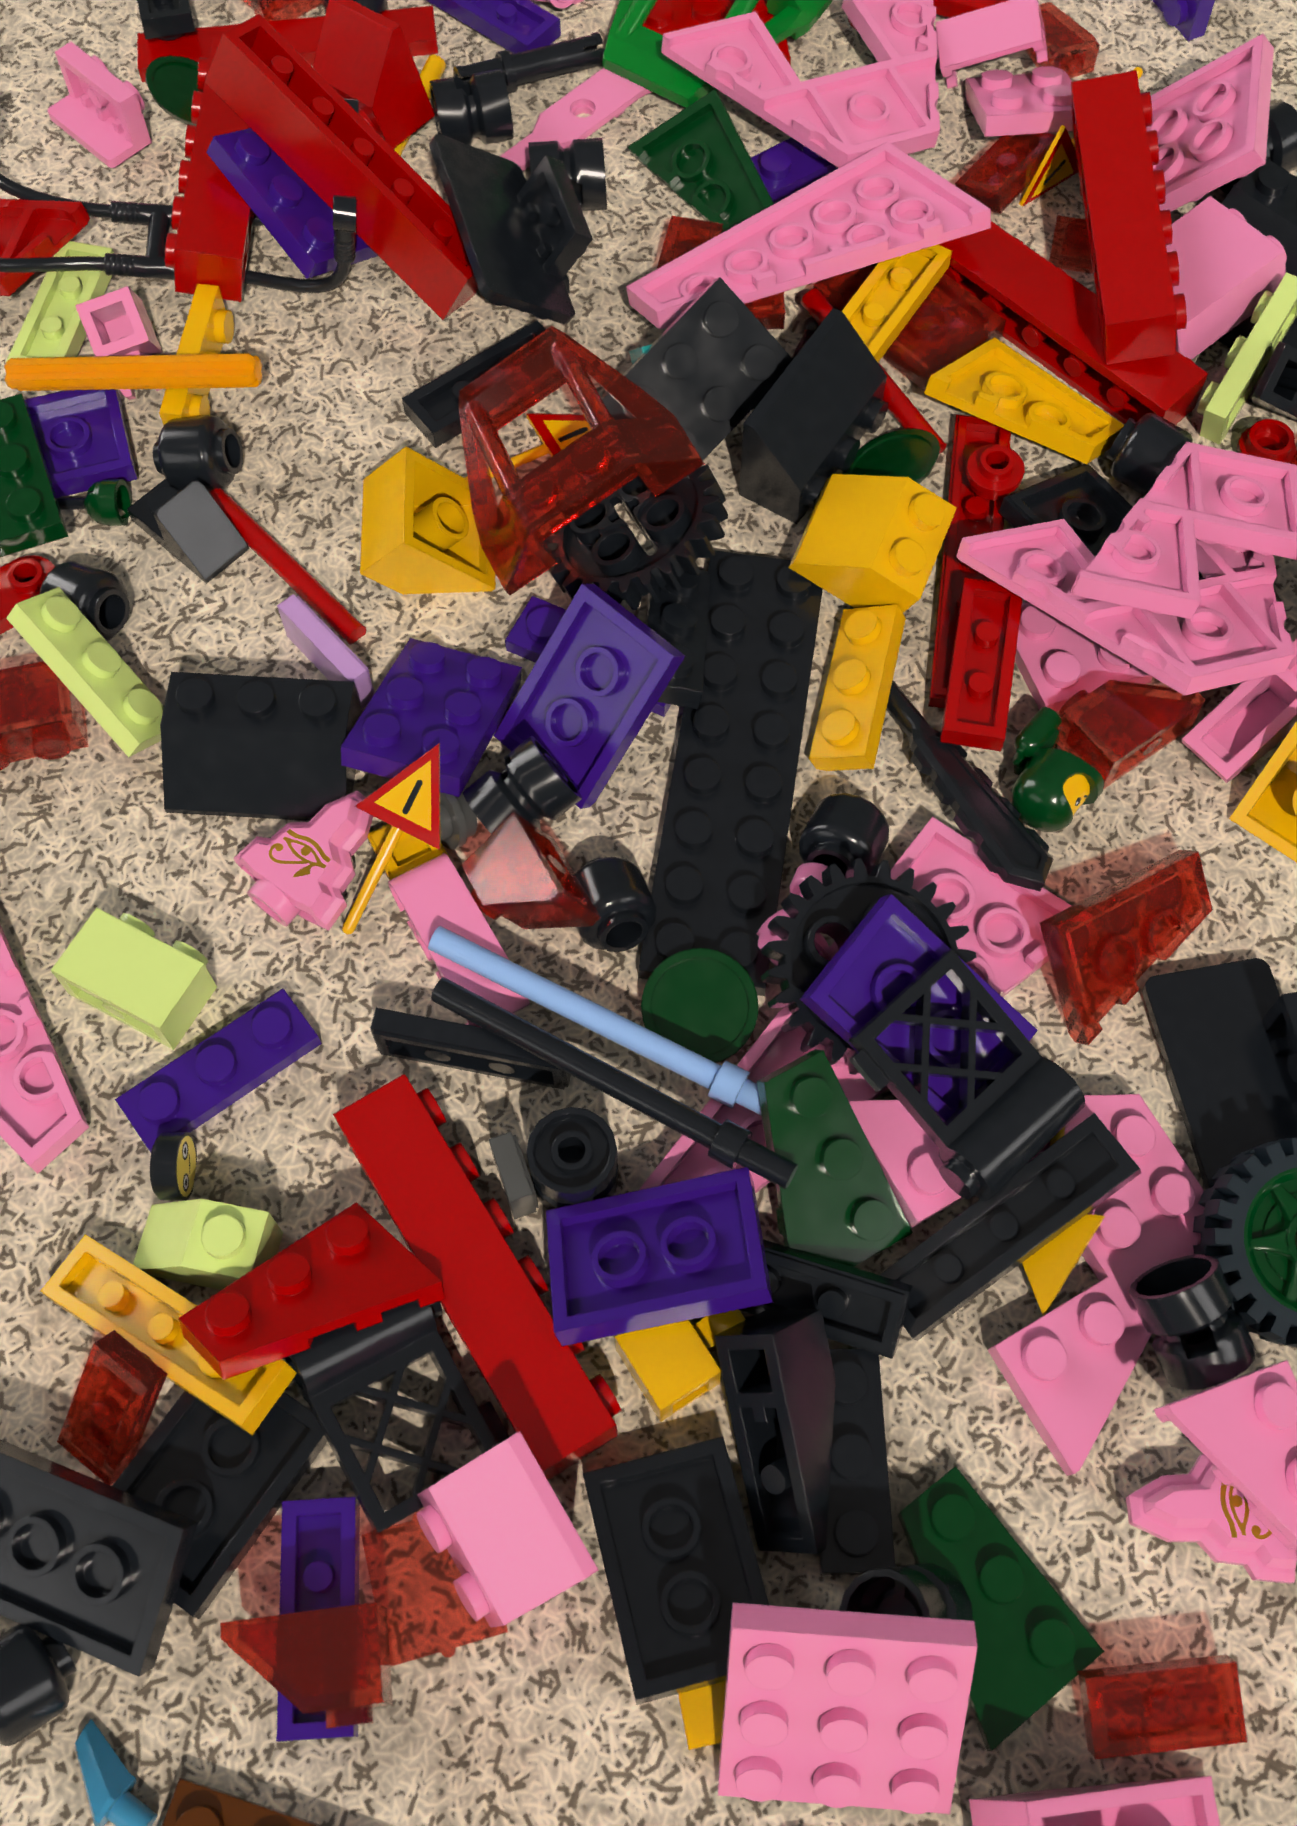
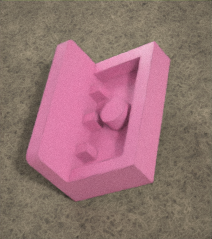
[47,41,152,168]

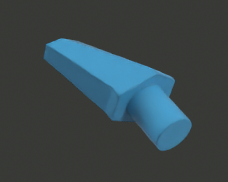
[75,1719,158,1826]

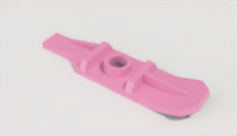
[501,68,652,171]

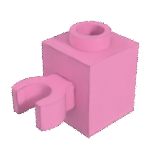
[75,286,162,400]

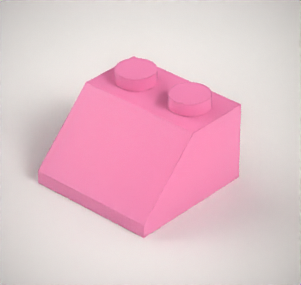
[416,1431,598,1627]

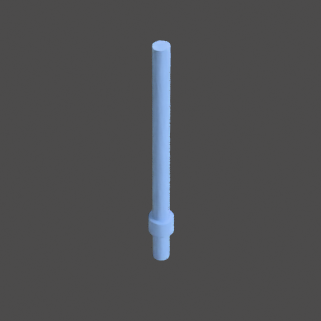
[428,926,762,1116]

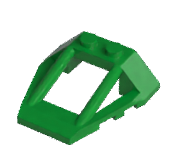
[603,0,833,108]

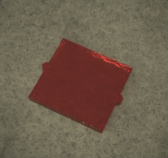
[361,1511,508,1668]

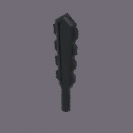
[886,681,1053,892]

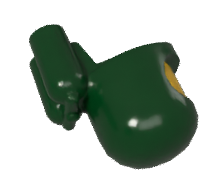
[1011,707,1104,832]

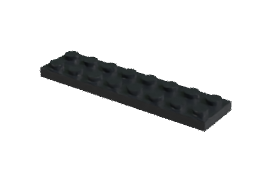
[638,551,823,996]

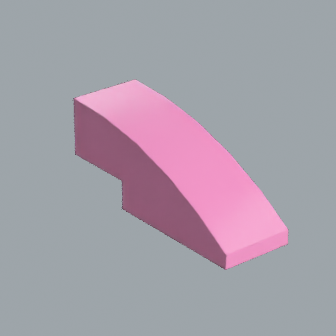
[1182,639,1297,783]

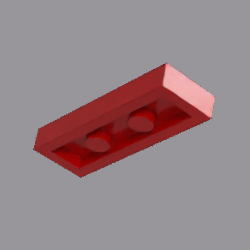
[940,577,1023,752]

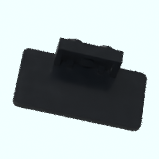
[429,134,593,324]
[1142,958,1297,1189]

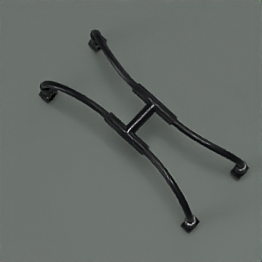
[0,98,359,293]

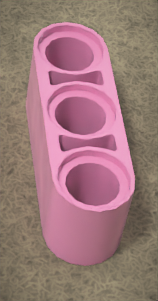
[388,853,530,1028]

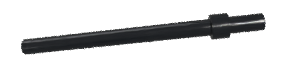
[431,977,798,1189]

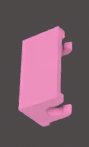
[935,0,1048,89]

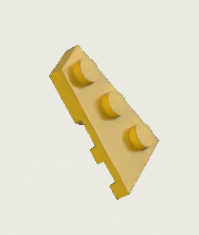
[924,337,1124,465]

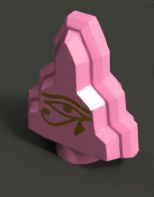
[234,791,373,931]
[1126,1454,1297,1584]

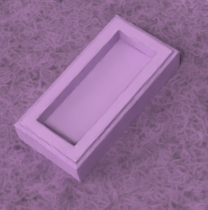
[277,594,375,709]

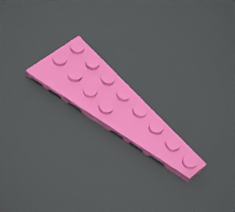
[639,817,1090,1194]

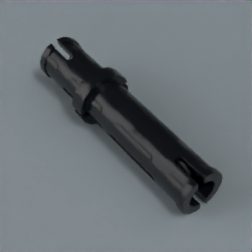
[453,32,605,94]

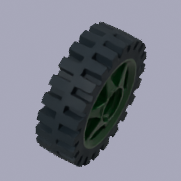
[1193,1137,1297,1347]

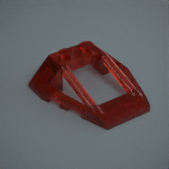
[459,326,705,595]

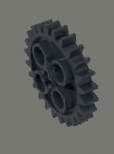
[543,447,728,611]
[761,859,977,1075]

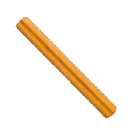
[4,353,262,391]

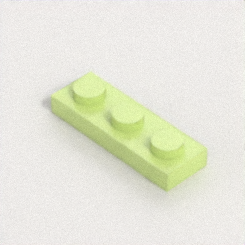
[6,241,114,362]
[1197,272,1297,445]
[6,587,164,757]

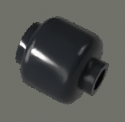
[1106,413,1193,496]
[153,415,243,491]
[39,561,130,642]
[799,793,889,878]
[565,857,657,952]
[0,1624,77,1746]

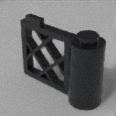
[848,949,1085,1201]
[282,1300,509,1535]

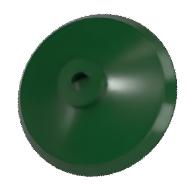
[145,56,203,126]
[843,429,940,483]
[641,948,759,1063]

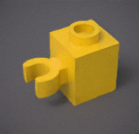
[614,1309,745,1422]

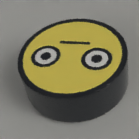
[150,1132,197,1200]

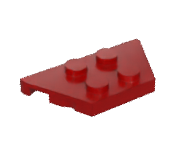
[0,199,90,296]

